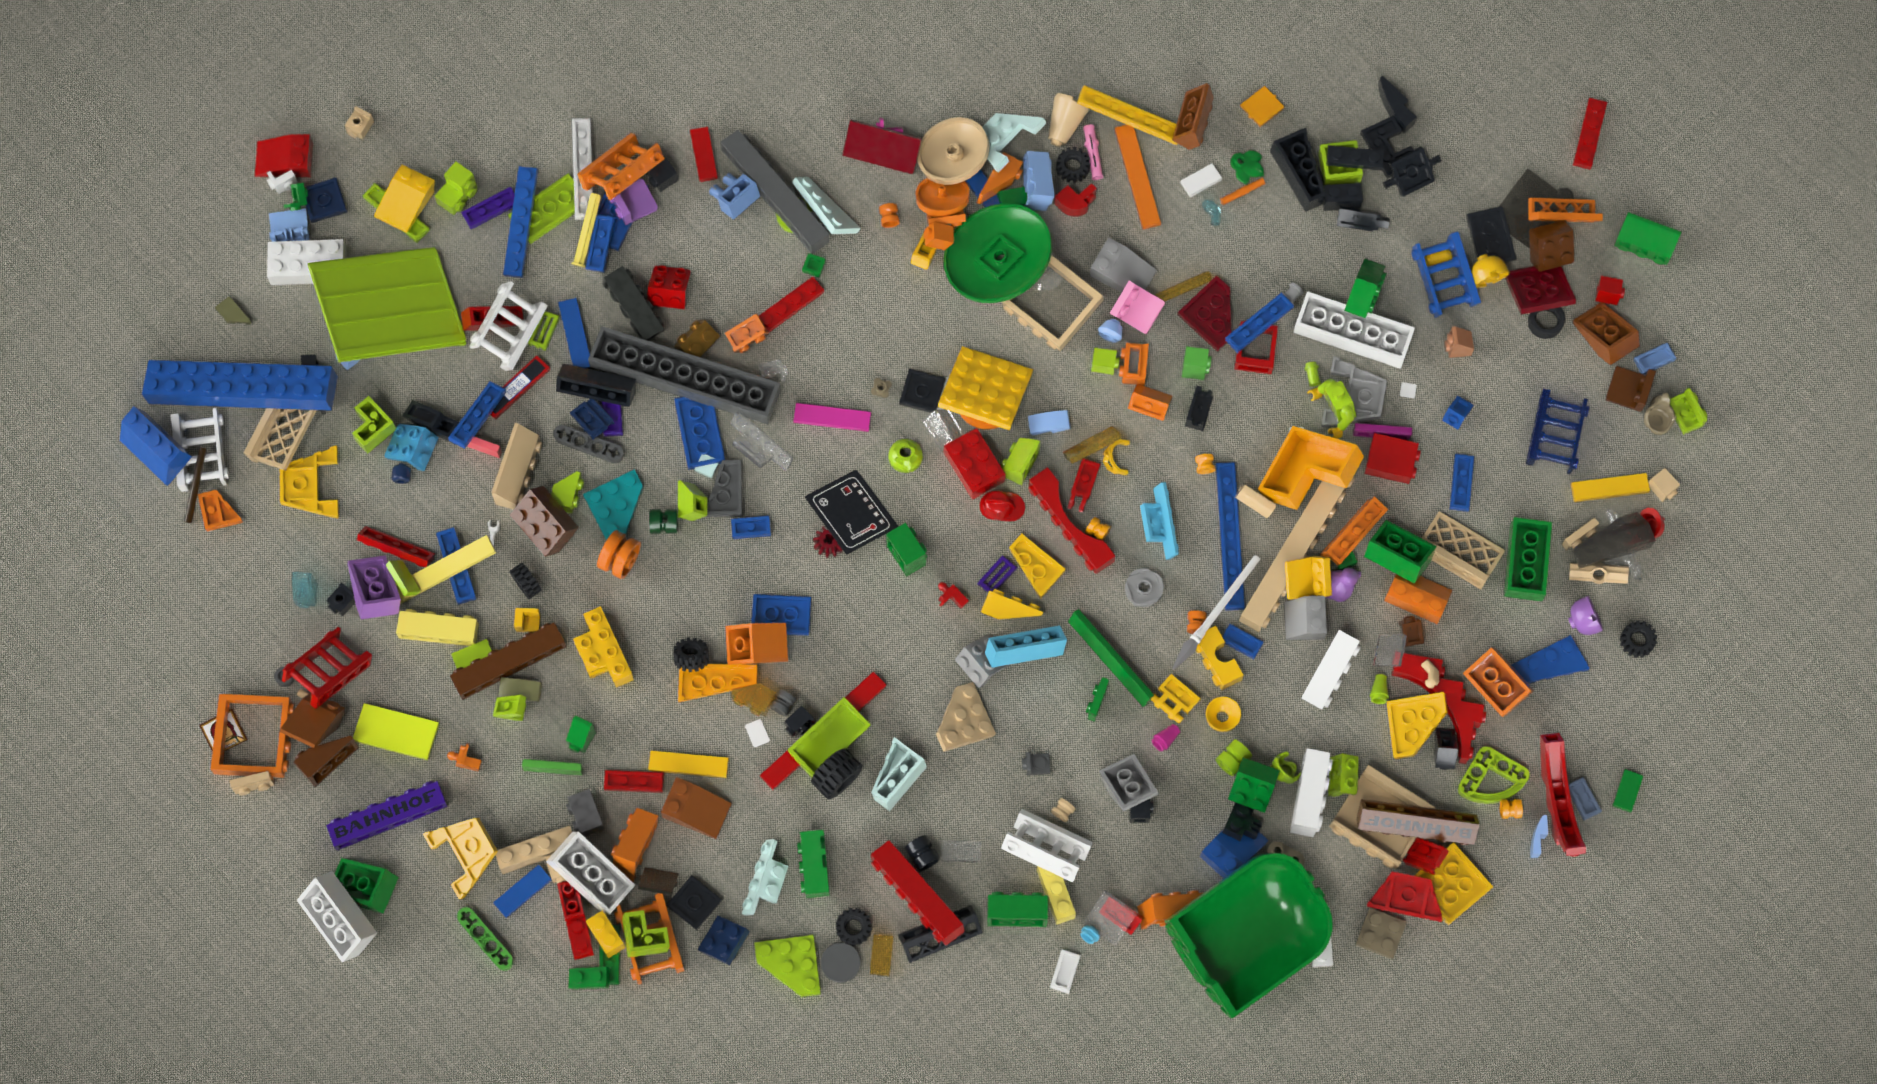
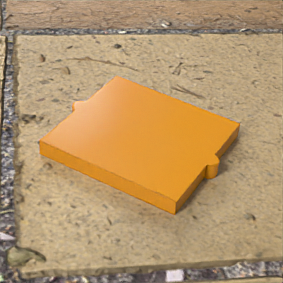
[1240,86,1284,127]

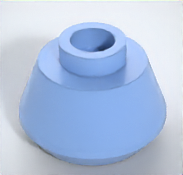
[1098,319,1123,343]

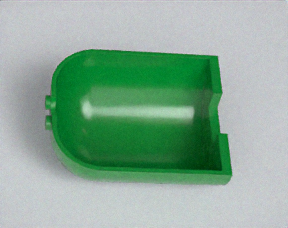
[1165,853,1333,1019]

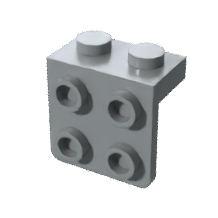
[955,634,1011,688]

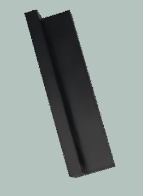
[898,905,982,963]

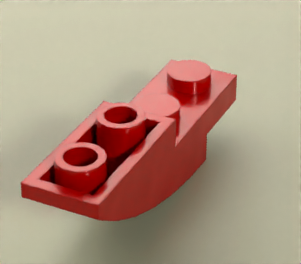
[557,881,594,960]

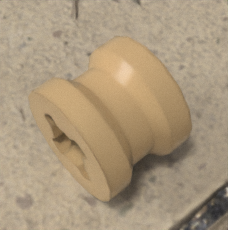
[1051,798,1076,822]

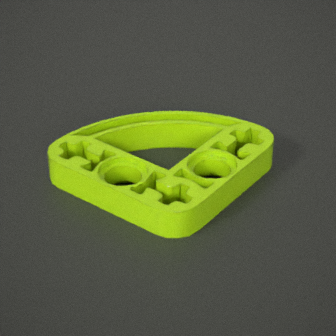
[1458,746,1530,804]

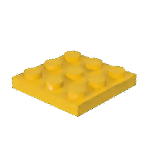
[1414,842,1493,926]

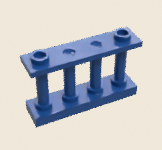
[1411,232,1481,318]

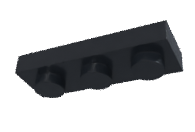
[1326,145,1384,171]

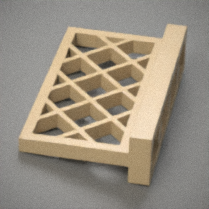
[244,408,317,471]
[1422,511,1505,589]

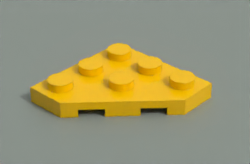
[1386,692,1448,759]

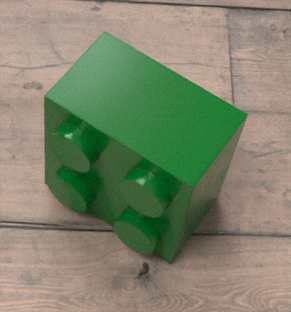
[886,523,927,577]
[1228,757,1280,813]

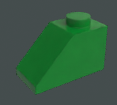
[566,715,596,754]

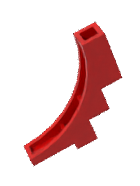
[1392,652,1486,764]
[1540,733,1586,857]

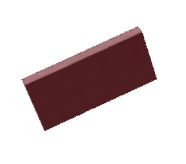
[842,119,922,175]

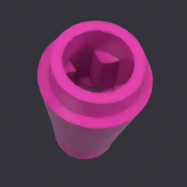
[1152,724,1180,752]

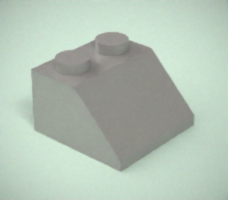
[1284,596,1327,640]

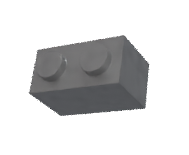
[566,789,604,837]

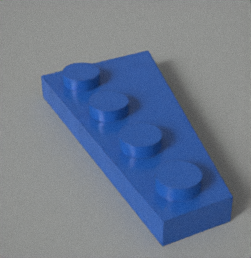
[1511,635,1590,684]

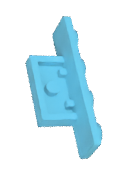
[1140,482,1179,560]

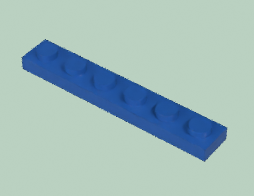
[503,166,538,278]

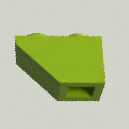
[551,471,584,513]
[678,480,707,521]

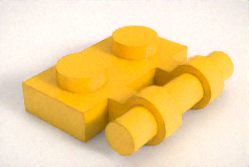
[1151,674,1201,724]

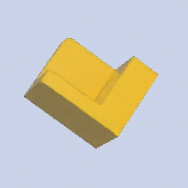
[514,608,541,632]

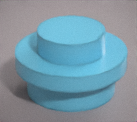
[1081,926,1100,944]

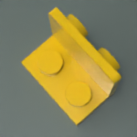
[1285,556,1332,600]

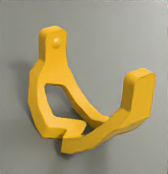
[1103,439,1130,475]

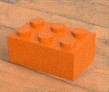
[1463,647,1534,717]

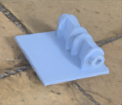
[269,208,309,242]

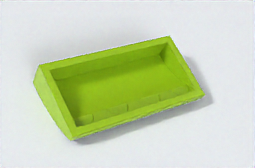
[787,697,871,778]

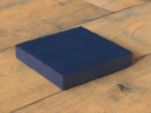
[306,178,347,223]

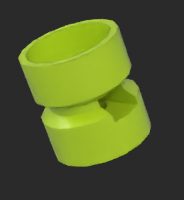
[1215,739,1252,776]

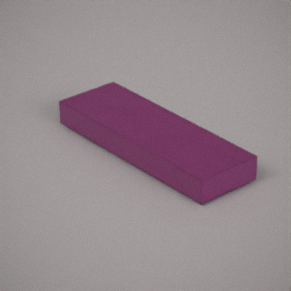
[1353,423,1412,441]

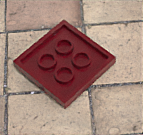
[1505,266,1576,315]

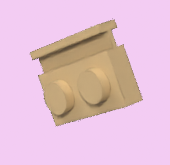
[229,771,275,796]

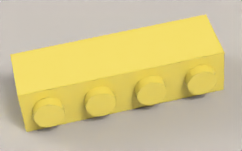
[396,609,479,646]

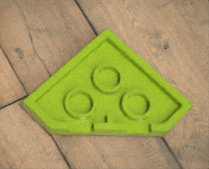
[754,935,821,997]

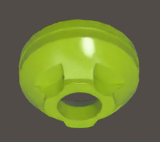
[888,439,923,473]

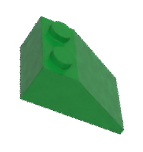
[335,858,399,914]

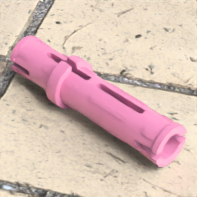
[1083,124,1103,180]

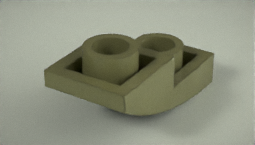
[498,677,542,702]

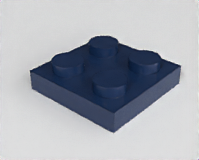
[697,916,750,966]

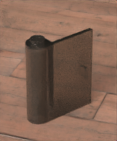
[1499,168,1574,249]

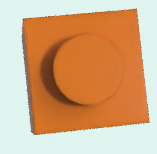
[923,222,954,250]

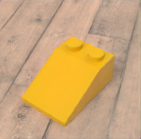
[374,164,435,233]

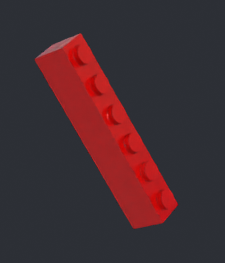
[871,840,965,946]

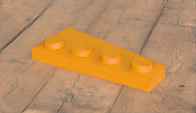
[678,664,757,703]

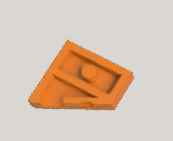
[198,490,243,532]

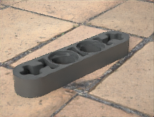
[553,425,624,464]

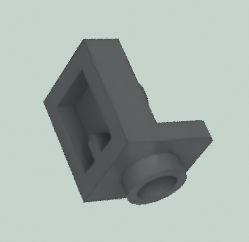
[1022,752,1050,776]

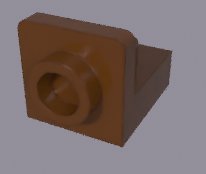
[1398,616,1424,647]

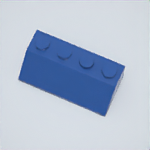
[120,406,192,486]

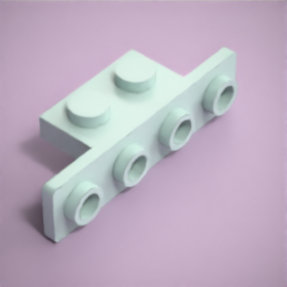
[742,839,788,915]

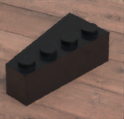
[1270,128,1326,212]

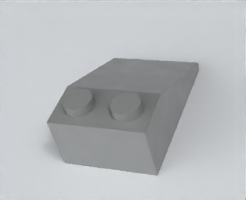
[1090,237,1157,293]
[1099,754,1158,812]

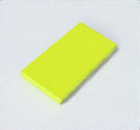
[353,703,439,761]

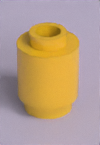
[1424,249,1452,267]

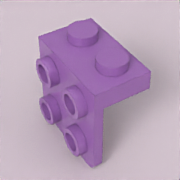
[609,179,658,225]

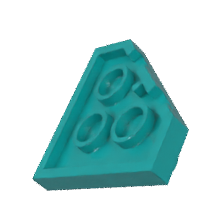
[583,469,643,541]

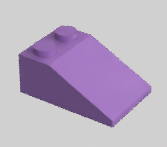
[348,555,401,619]

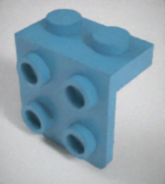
[384,424,439,471]

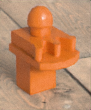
[447,743,481,772]

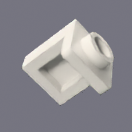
[267,170,298,194]

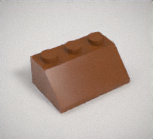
[1172,83,1214,150]

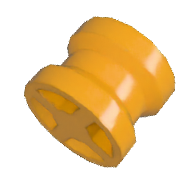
[1195,454,1216,474]

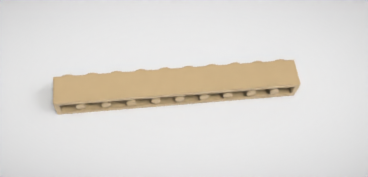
[1239,477,1356,632]

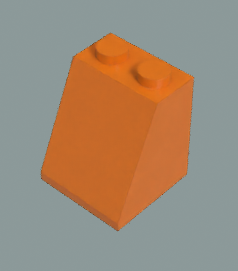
[725,623,788,665]

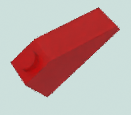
[461,306,523,331]

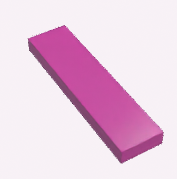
[793,403,871,432]

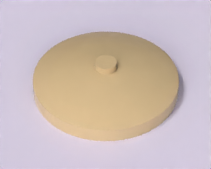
[917,117,990,185]

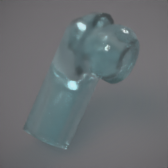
[1202,200,1221,226]

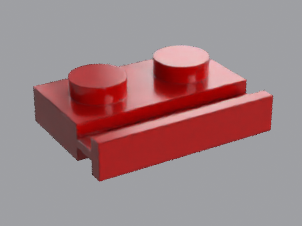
[1402,837,1449,875]

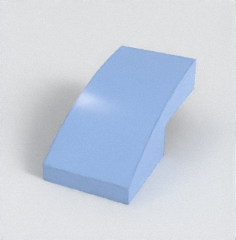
[1028,410,1071,436]
[1530,815,1548,858]

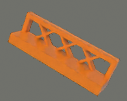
[1528,198,1603,223]
[1319,496,1388,565]

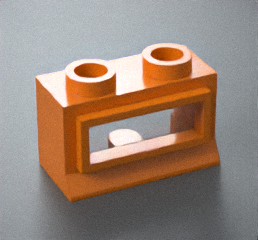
[1119,343,1149,386]

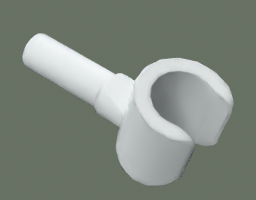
[488,520,500,546]

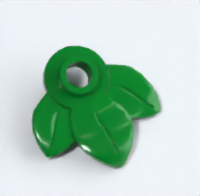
[1230,150,1264,185]

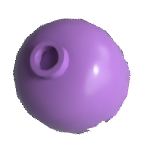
[1568,596,1603,635]

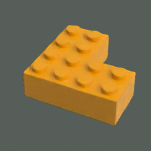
[1258,426,1364,510]

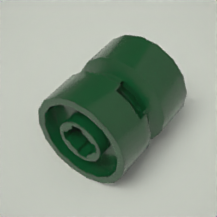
[649,509,678,534]

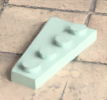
[792,177,861,234]

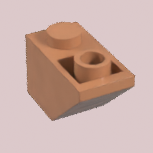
[1444,326,1474,358]

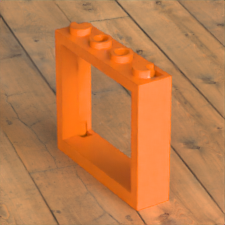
[210,694,294,778]

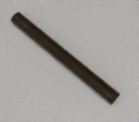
[184,447,207,524]

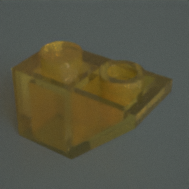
[731,683,777,717]

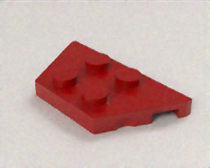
[1367,871,1443,922]

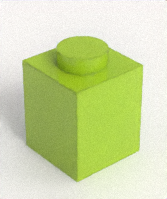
[1091,348,1120,375]

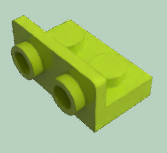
[1328,753,1359,797]

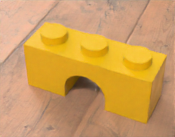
[1196,626,1244,690]

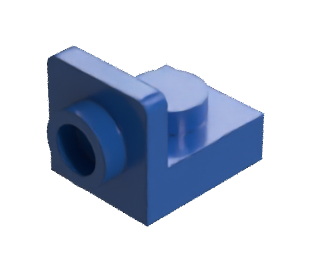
[1442,396,1474,429]

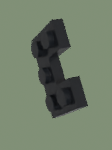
[1360,116,1414,179]

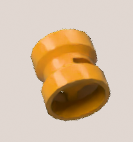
[1085,517,1111,541]
[1500,799,1523,819]

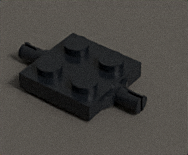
[1383,147,1441,197]

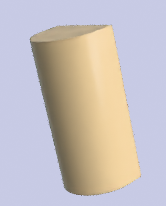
[1235,485,1276,518]

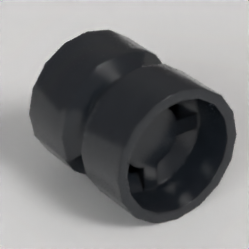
[905,835,941,872]

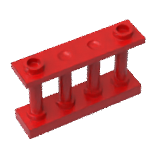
[282,627,372,709]

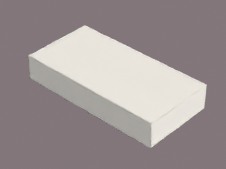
[1180,164,1222,198]
[1050,949,1081,994]

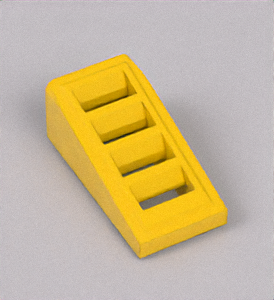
[911,233,937,270]

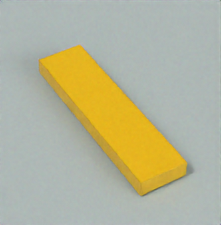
[1570,473,1650,502]
[648,751,729,778]

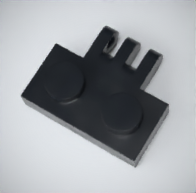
[1222,802,1262,841]

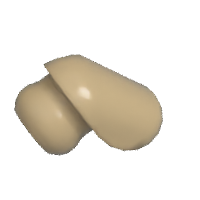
[1421,659,1439,688]

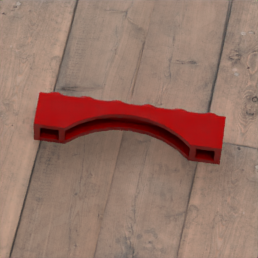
[1028,467,1116,574]

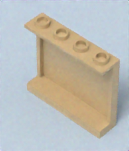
[1329,765,1435,869]

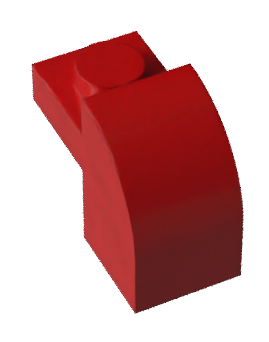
[1054,183,1097,217]

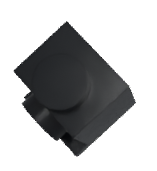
[326,582,355,616]
[784,706,815,738]

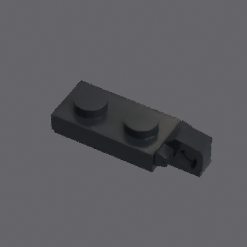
[1337,206,1390,232]

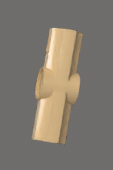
[1569,562,1629,584]

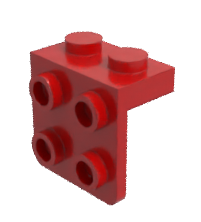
[648,265,691,310]

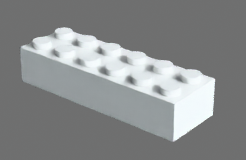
[1293,292,1415,369]

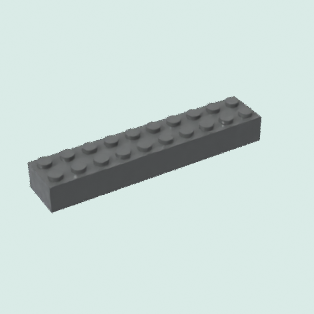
[588,326,781,425]

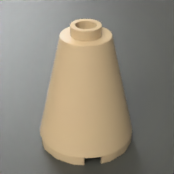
[1048,93,1089,147]

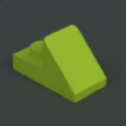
[493,695,526,721]

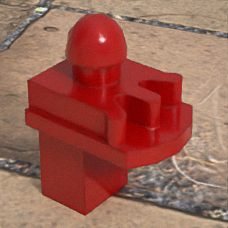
[938,582,969,609]

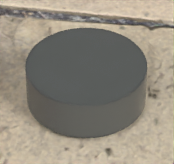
[274,667,295,687]

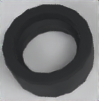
[1527,307,1565,339]

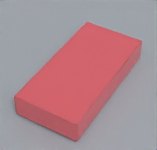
[467,436,502,458]

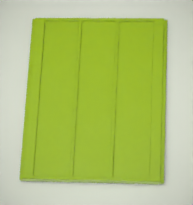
[307,247,467,362]

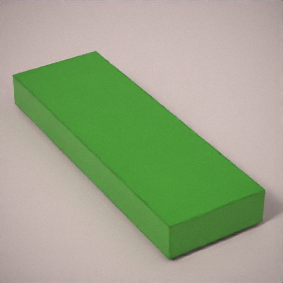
[522,759,583,776]

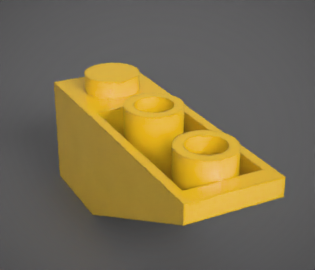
[980,589,1043,619]

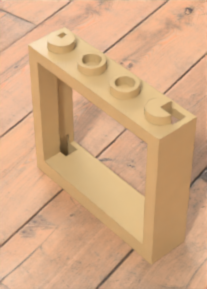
[1002,255,1104,352]

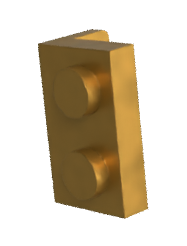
[674,320,720,357]

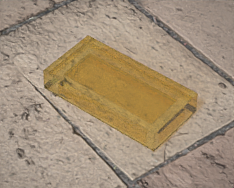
[870,935,893,977]

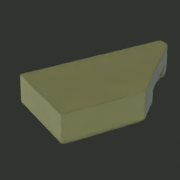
[214,296,251,325]

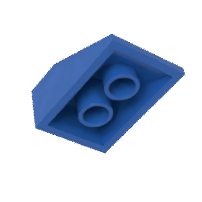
[1200,830,1269,878]

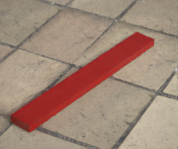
[759,671,887,791]

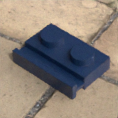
[570,399,614,440]

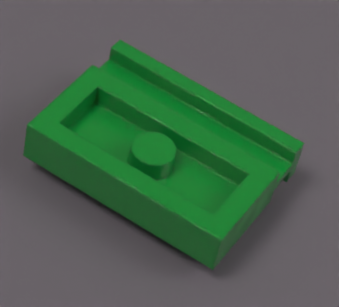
[1086,677,1109,722]

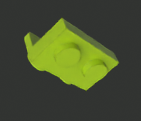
[1670,388,1707,435]

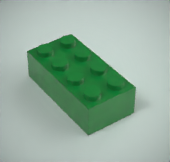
[1504,517,1552,602]

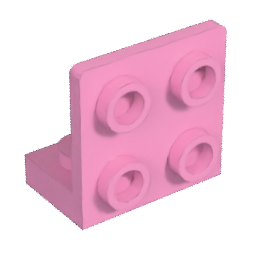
[1110,281,1165,334]

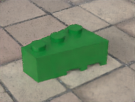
[797,830,829,898]

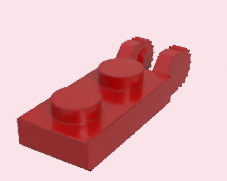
[1067,458,1100,513]

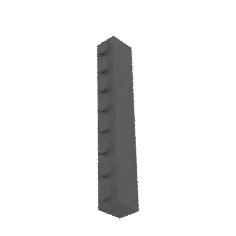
[721,130,830,254]

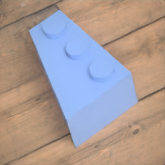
[1023,151,1054,211]

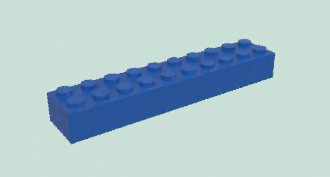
[142,360,338,411]

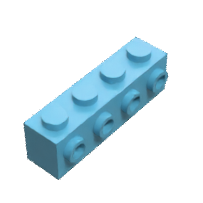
[985,626,1067,667]

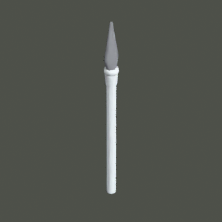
[1172,555,1260,670]

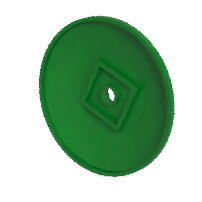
[944,203,1052,303]

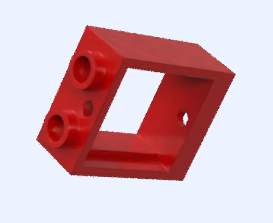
[1234,320,1278,374]

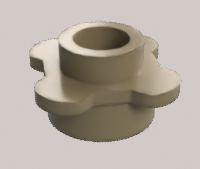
[871,378,892,398]

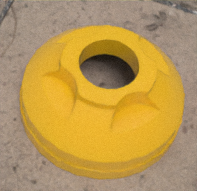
[1205,697,1241,732]

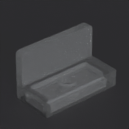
[923,409,964,452]

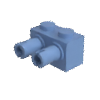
[709,173,760,220]

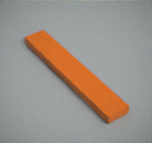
[1115,125,1161,229]

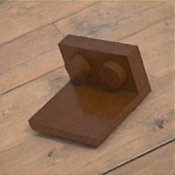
[1605,366,1656,412]

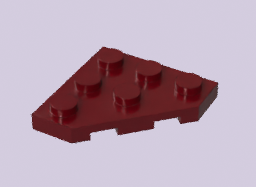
[1177,275,1231,352]

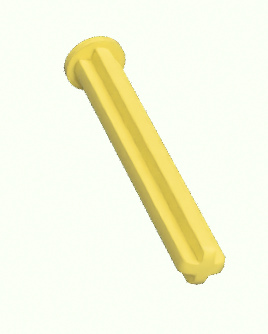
[571,193,601,268]

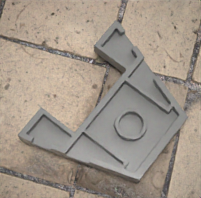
[1321,356,1387,427]

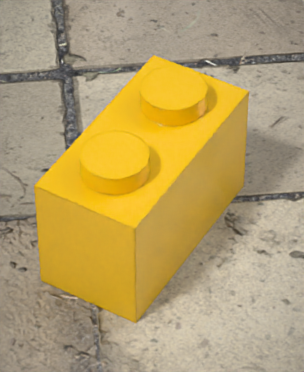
[586,910,625,959]

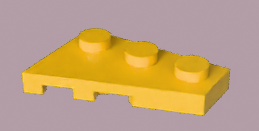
[1009,533,1066,599]

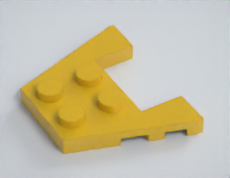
[280,446,339,519]
[423,818,498,899]

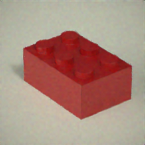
[944,428,1006,500]

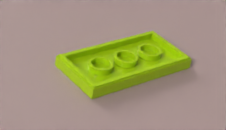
[508,173,575,244]

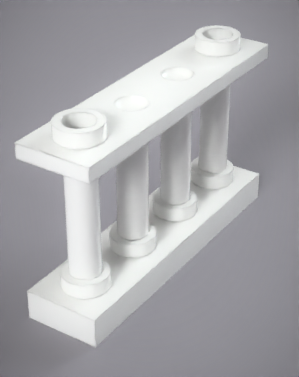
[469,282,548,371]
[171,408,229,492]
[1001,809,1093,882]

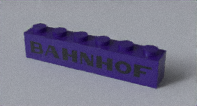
[326,781,448,851]

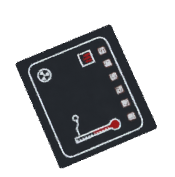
[805,470,898,554]

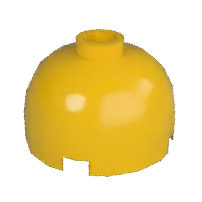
[1471,254,1509,288]

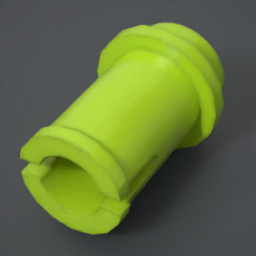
[1304,362,1321,387]

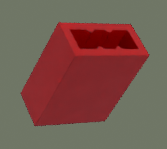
[1364,433,1421,484]

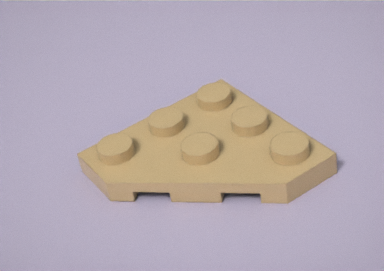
[936,682,996,752]

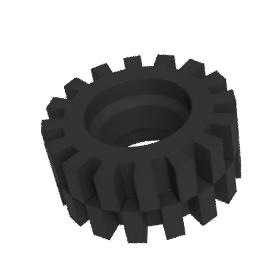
[1056,147,1090,183]
[509,562,542,599]
[1620,620,1657,658]
[673,638,709,672]
[836,908,872,946]

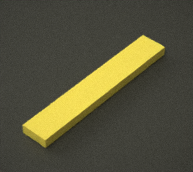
[396,535,496,604]

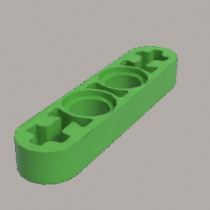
[457,907,513,971]

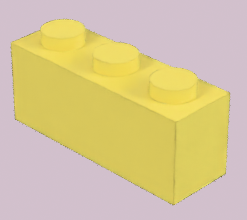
[1037,866,1076,925]

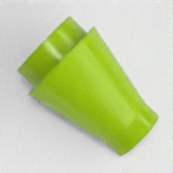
[1369,674,1389,704]

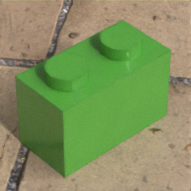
[1182,346,1212,380]

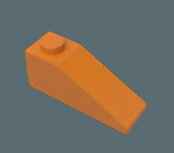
[977,152,1023,204]

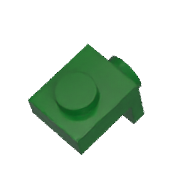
[283,183,308,211]

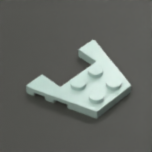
[982,113,1046,172]

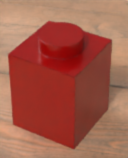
[1595,276,1625,305]

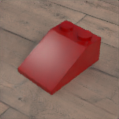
[255,134,313,178]

